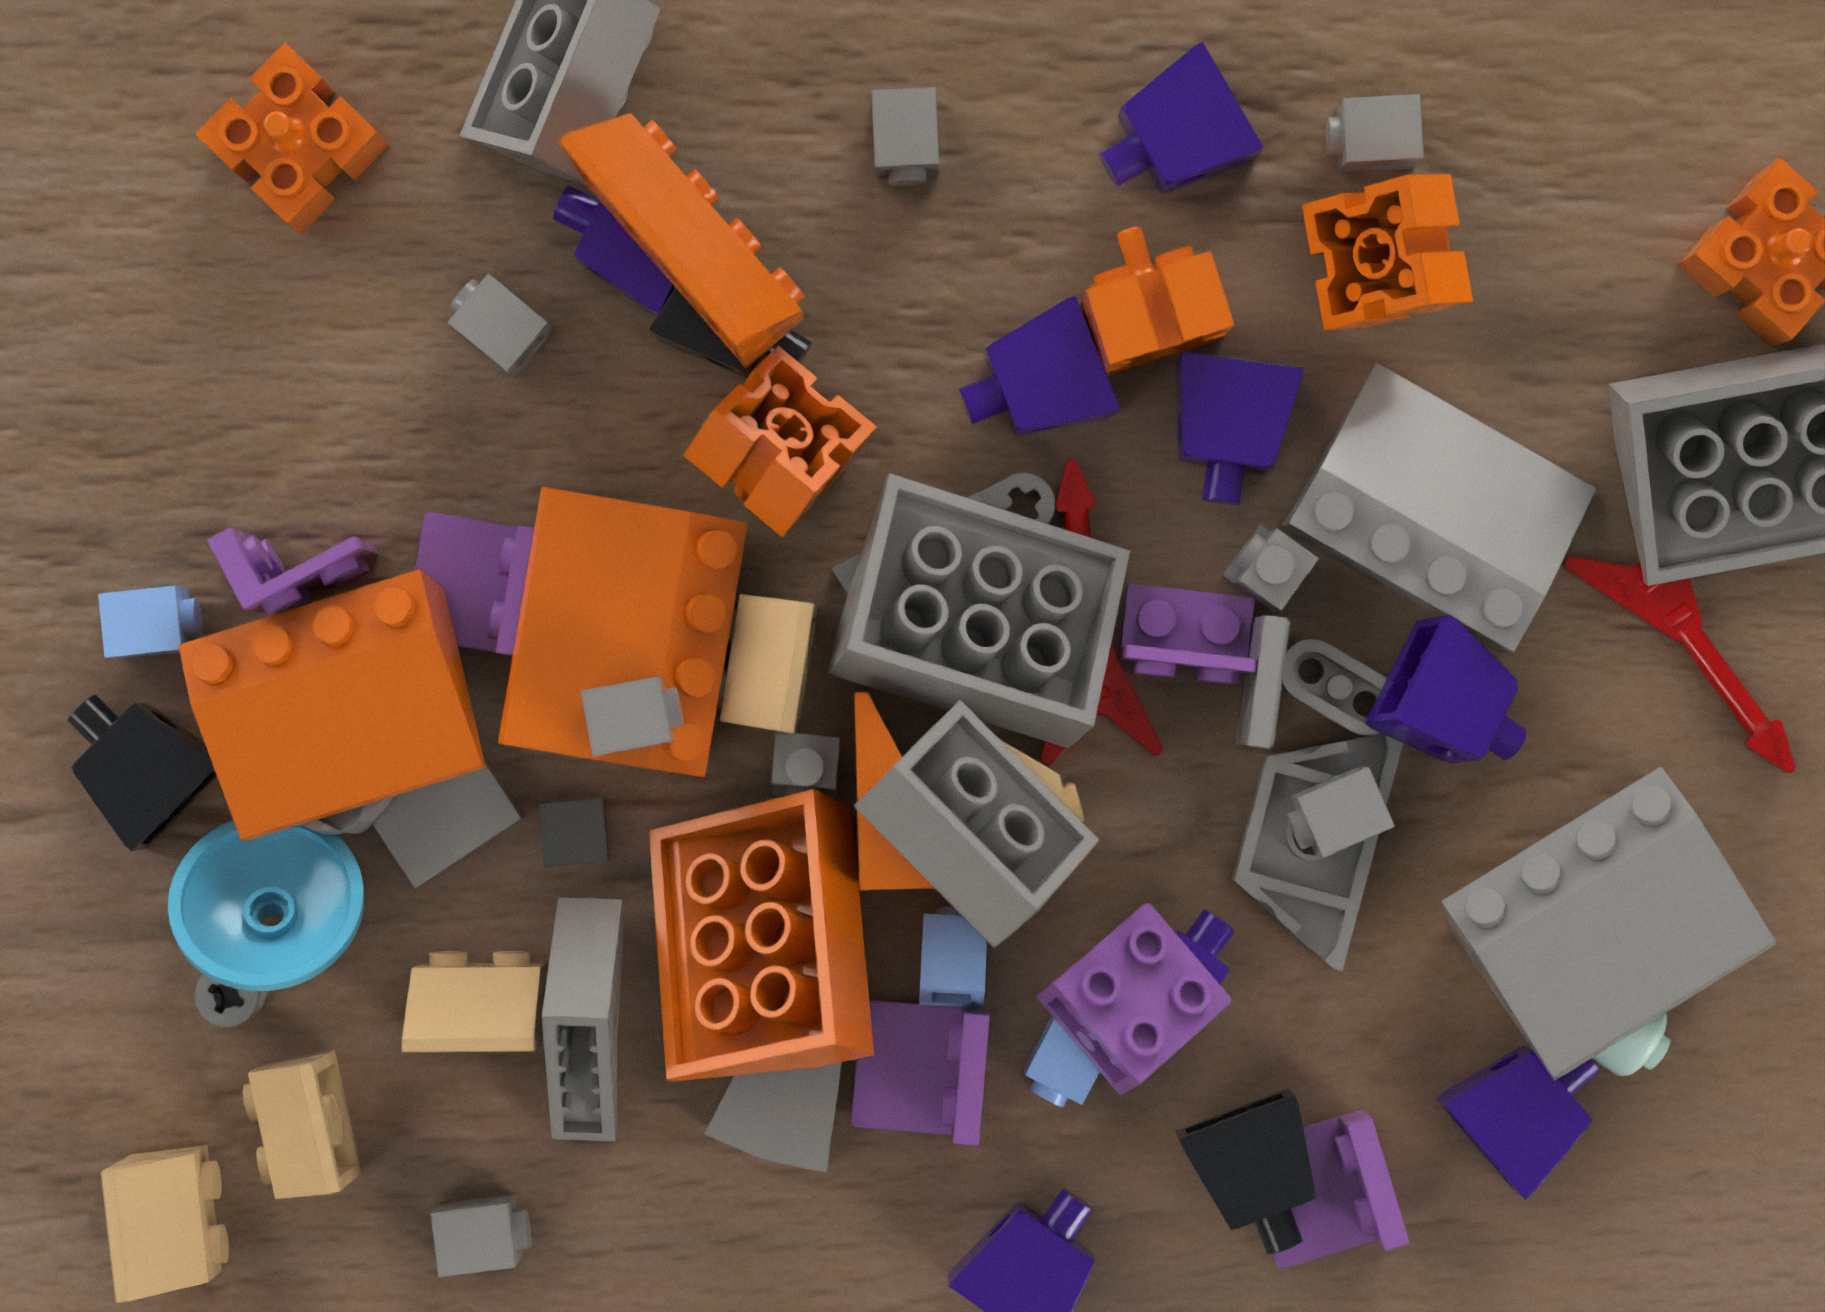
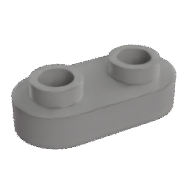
[1282,639,1387,736]

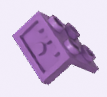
[414,512,534,656]
[207,528,379,616]
[1118,583,1258,685]
[1036,903,1231,1096]
[851,999,990,1146]
[1273,1109,1410,1269]

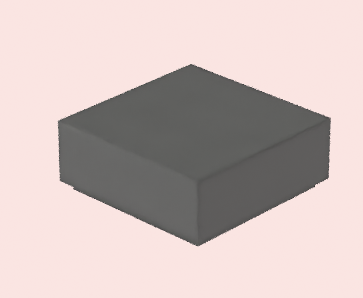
[539,798,610,867]

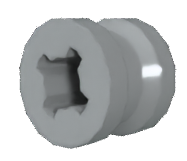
[194,975,268,1028]

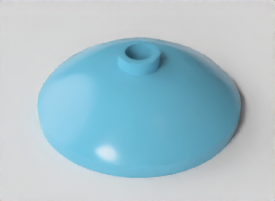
[168,820,365,991]

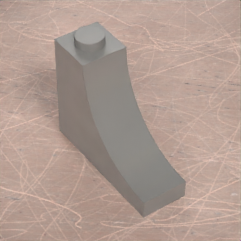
[542,897,624,1142]

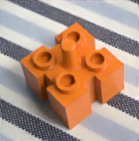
[195,43,389,235]
[1677,158,1825,348]
[1302,174,1473,331]
[1080,226,1235,376]
[683,346,877,538]

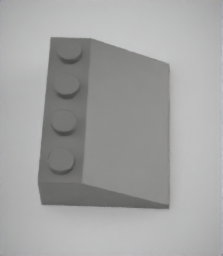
[1608,343,1825,586]
[1281,362,1597,654]
[827,473,1130,748]
[1441,767,1776,1081]

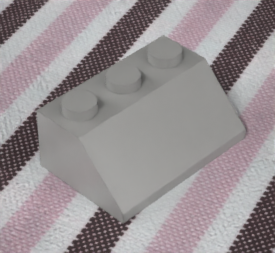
[459,0,661,184]
[854,700,1099,948]

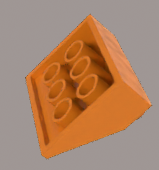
[558,113,805,369]
[498,487,748,777]
[178,569,486,842]
[649,789,874,1082]

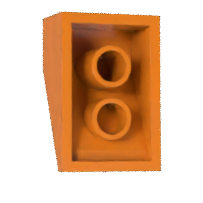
[854,692,934,890]

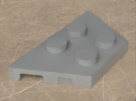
[1232,733,1403,971]

